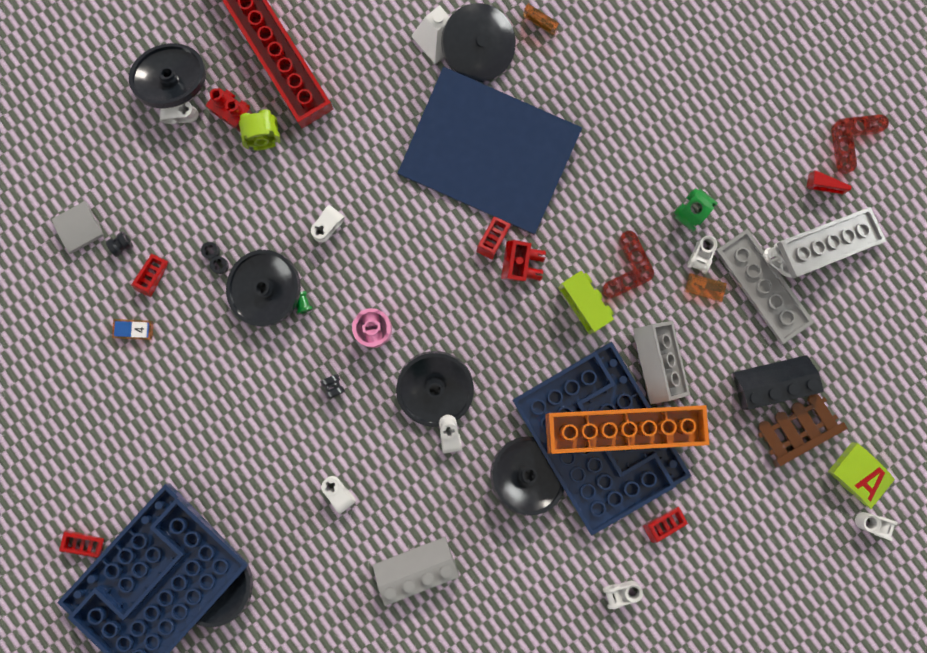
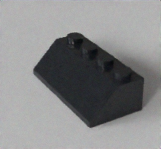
[732,355,824,410]

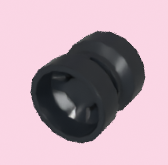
[106,231,134,257]
[320,374,345,399]

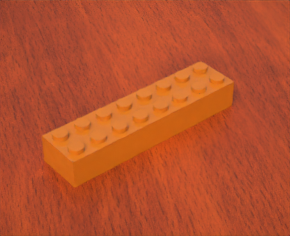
[545,405,709,454]

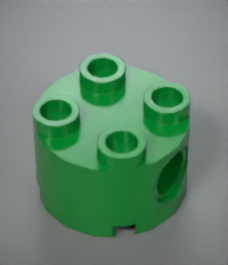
[673,188,718,232]

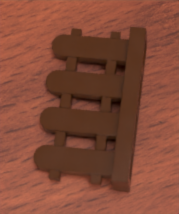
[757,394,848,468]

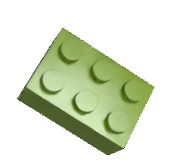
[558,270,614,335]

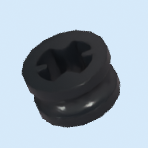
[201,242,220,260]
[210,256,229,274]

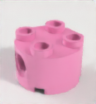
[352,308,392,348]

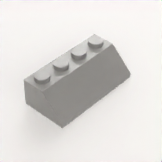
[633,321,690,404]
[373,537,459,606]

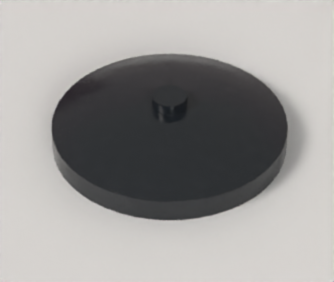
[441,3,516,82]
[129,43,206,109]
[226,250,301,327]
[396,351,474,427]
[490,436,564,516]
[196,551,253,627]

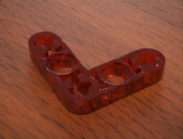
[831,114,889,174]
[602,230,654,299]

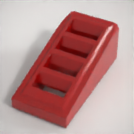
[807,170,852,195]
[476,216,511,260]
[131,253,169,298]
[643,507,688,543]
[59,530,105,558]

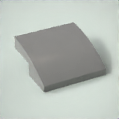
[52,201,104,254]

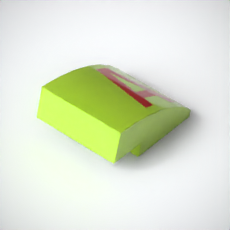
[828,442,895,509]

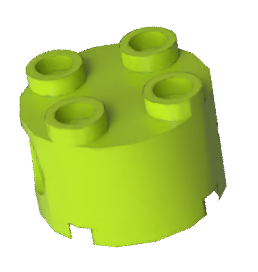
[239,109,280,151]

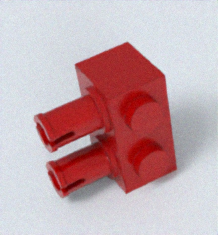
[205,88,253,132]
[501,240,546,282]

